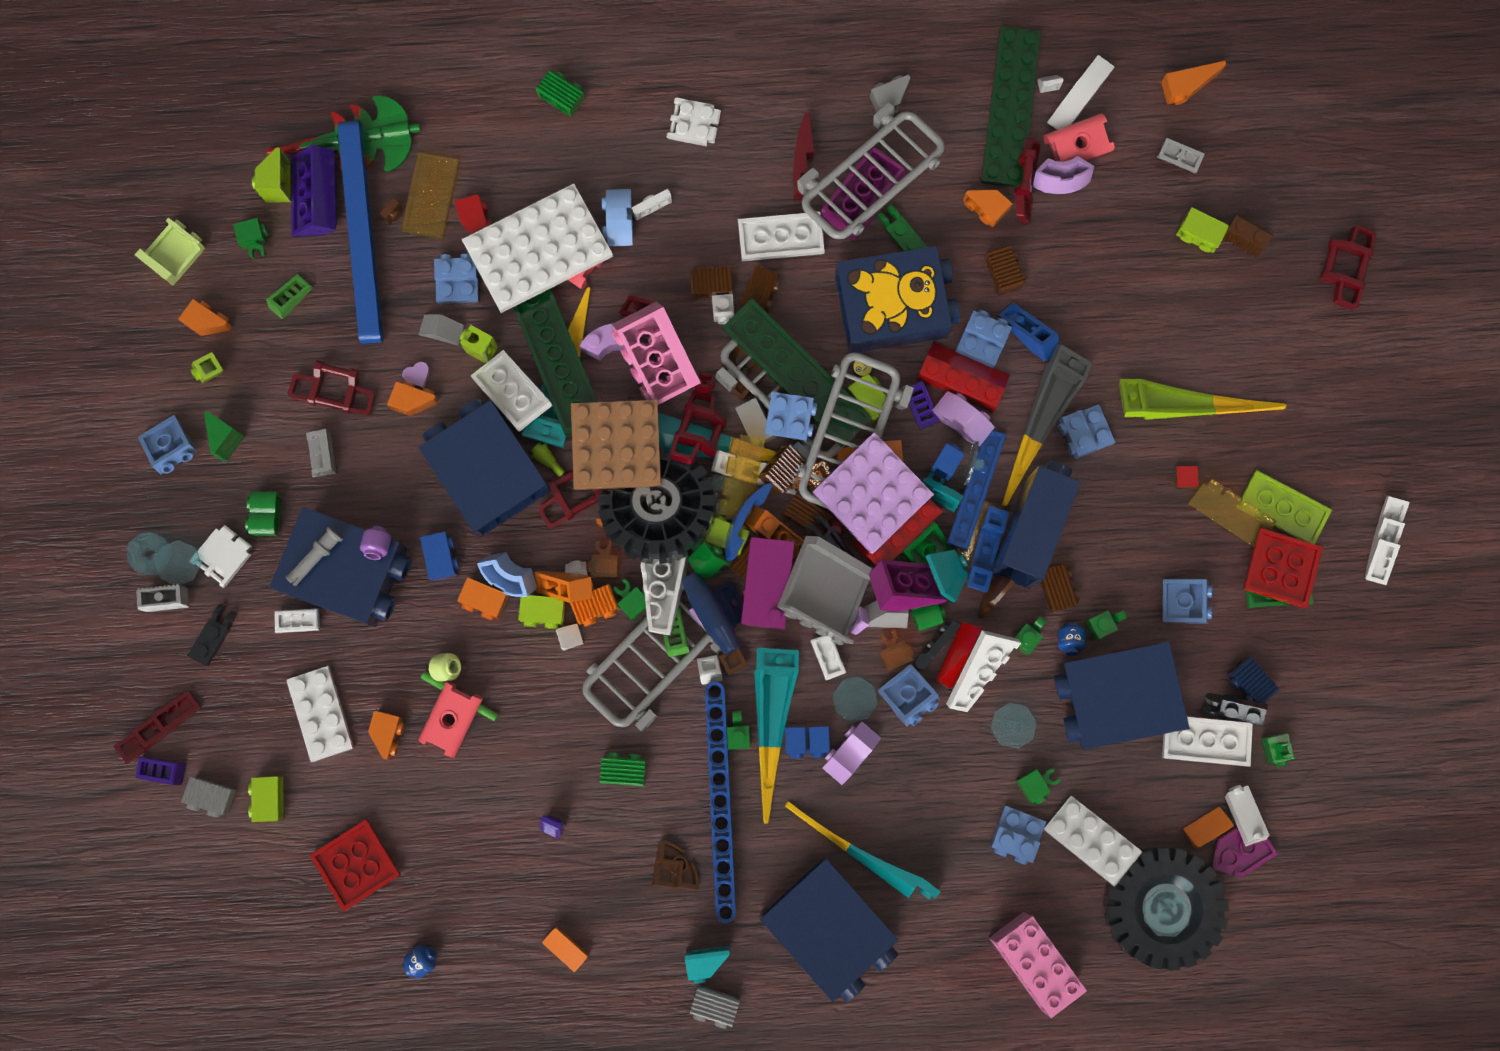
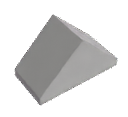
[419,314,465,346]

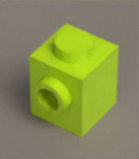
[190,352,223,384]

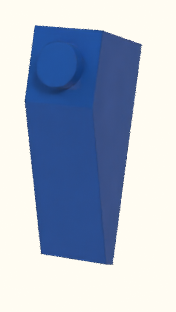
[998,303,1059,362]

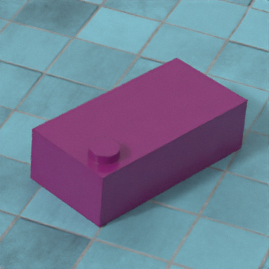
[821,147,906,241]
[741,537,794,630]

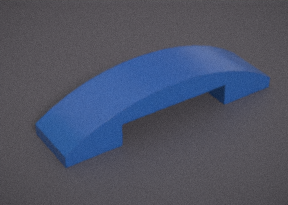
[725,483,773,562]
[966,506,1009,593]

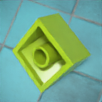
[252,148,291,203]

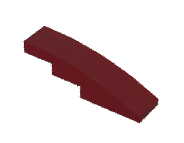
[793,112,814,201]
[113,691,200,764]

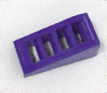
[908,381,939,430]
[135,756,186,785]
[540,814,567,839]

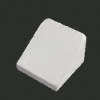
[1037,75,1064,93]
[556,624,584,651]
[697,655,722,684]

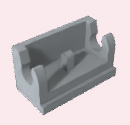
[1156,138,1205,173]
[735,398,777,446]
[306,429,337,477]

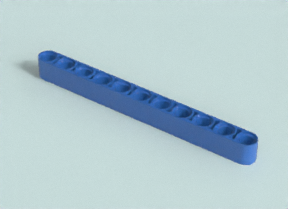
[338,120,383,345]
[705,682,736,923]

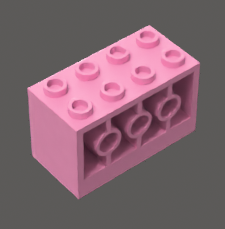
[611,301,700,405]
[989,912,1087,1018]

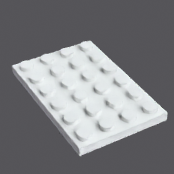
[462,184,613,313]

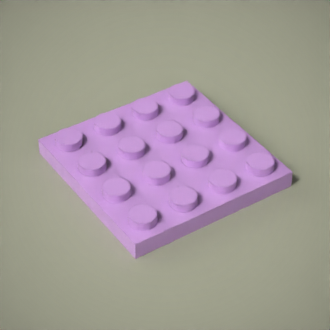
[812,432,934,554]

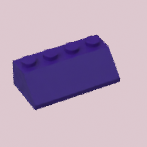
[291,145,337,237]

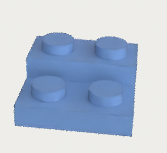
[434,254,479,304]
[955,310,1012,368]
[765,392,817,441]
[1058,404,1116,459]
[138,415,197,475]
[1163,579,1213,624]
[877,664,940,727]
[990,805,1046,865]

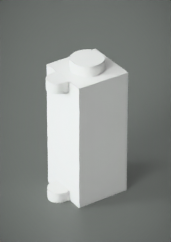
[1225,785,1269,846]

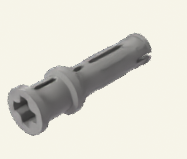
[286,526,343,586]

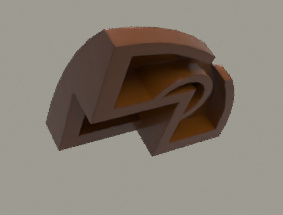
[729,345,767,400]
[978,575,1015,619]
[652,840,699,890]

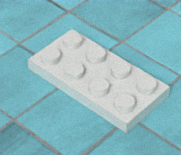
[738,212,825,261]
[471,350,552,432]
[286,666,354,762]
[1162,717,1253,767]
[1044,796,1142,886]

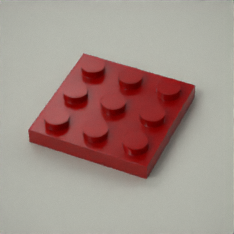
[1243,528,1323,609]
[309,819,401,912]

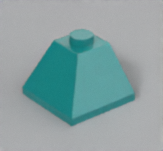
[926,550,968,603]
[685,946,730,984]

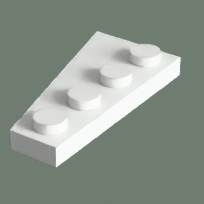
[946,630,1021,712]

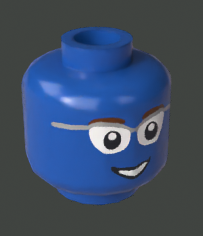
[1058,623,1086,656]
[403,945,437,978]

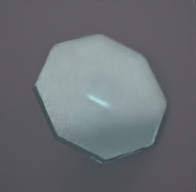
[964,441,985,485]
[155,540,202,585]
[832,677,878,722]
[990,703,1037,749]
[1144,890,1190,937]

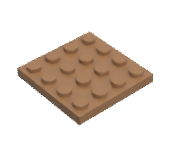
[571,400,661,490]

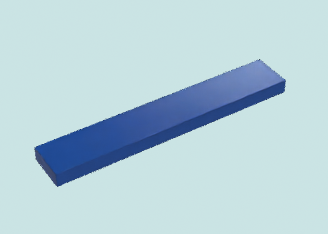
[947,430,1006,551]

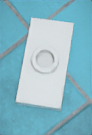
[631,189,672,221]
[275,609,320,633]
[810,636,846,681]

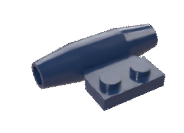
[682,572,744,655]

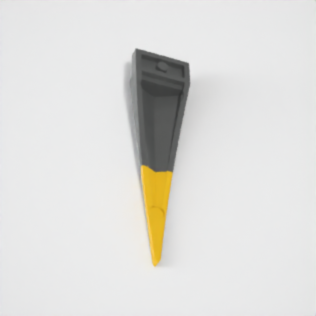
[1002,344,1093,506]

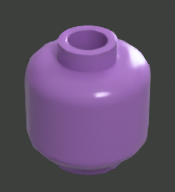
[360,526,391,560]

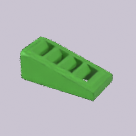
[266,274,313,319]
[663,608,690,657]

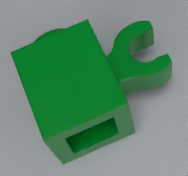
[233,218,269,259]
[687,542,729,579]
[614,579,646,622]
[1084,610,1128,641]
[1013,616,1047,655]
[727,711,750,750]
[1261,733,1295,767]
[1015,769,1061,804]

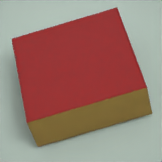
[1175,466,1199,488]

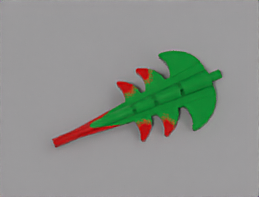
[266,95,421,172]

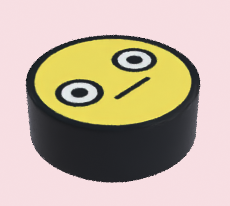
[852,361,873,378]

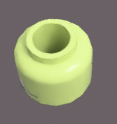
[429,653,461,682]

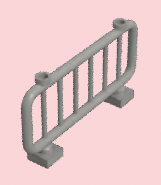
[798,102,945,239]
[715,340,860,465]
[796,352,914,509]
[582,586,721,732]

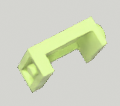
[135,218,206,286]

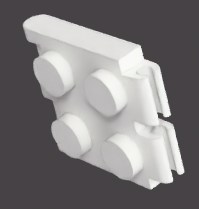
[666,98,721,146]
[190,525,252,588]

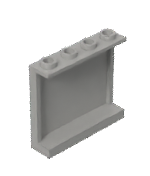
[777,536,873,645]

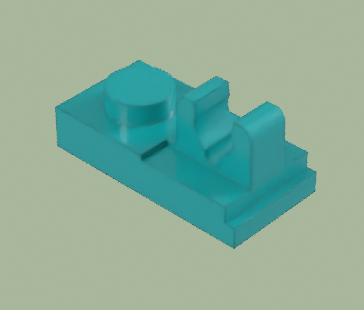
[923,473,963,512]

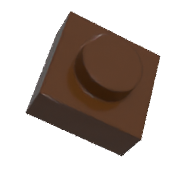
[379,198,403,225]
[718,648,748,675]

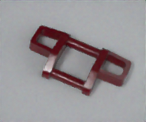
[1014,138,1040,223]
[1320,225,1376,310]
[288,360,376,416]
[670,390,727,464]
[538,470,601,528]

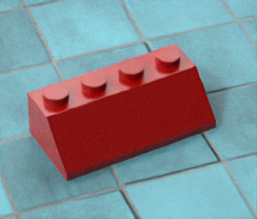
[916,341,1010,413]
[850,499,942,568]

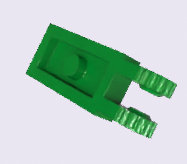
[877,204,928,252]

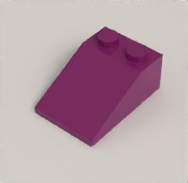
[869,560,947,612]

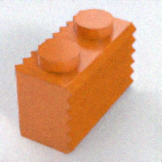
[570,584,619,627]

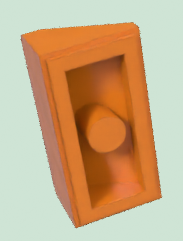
[1183,806,1234,848]
[542,926,589,972]

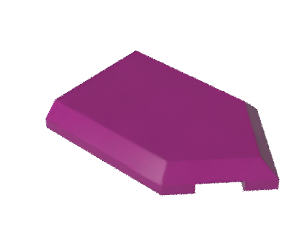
[1212,827,1278,877]

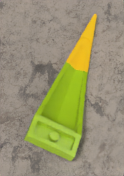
[1119,379,1287,419]

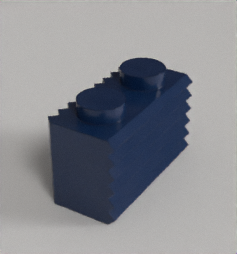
[1227,657,1280,703]

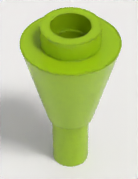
[531,442,565,477]

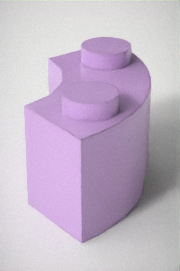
[1033,156,1094,194]
[580,324,623,361]
[932,391,995,447]
[822,721,881,785]

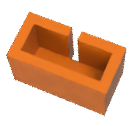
[457,577,509,621]

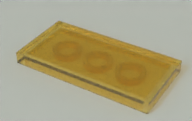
[401,153,460,240]

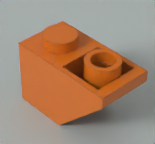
[963,190,1012,228]
[178,299,233,336]
[387,381,439,416]
[368,711,405,760]

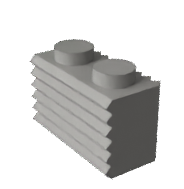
[136,584,189,612]
[181,777,236,818]
[690,985,740,1029]

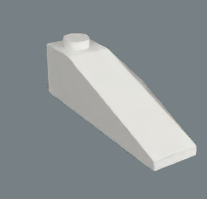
[641,553,689,635]

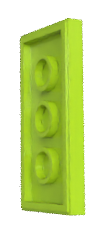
[1236,470,1332,544]

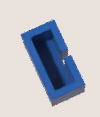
[929,443,965,483]
[420,532,460,581]
[785,726,830,759]

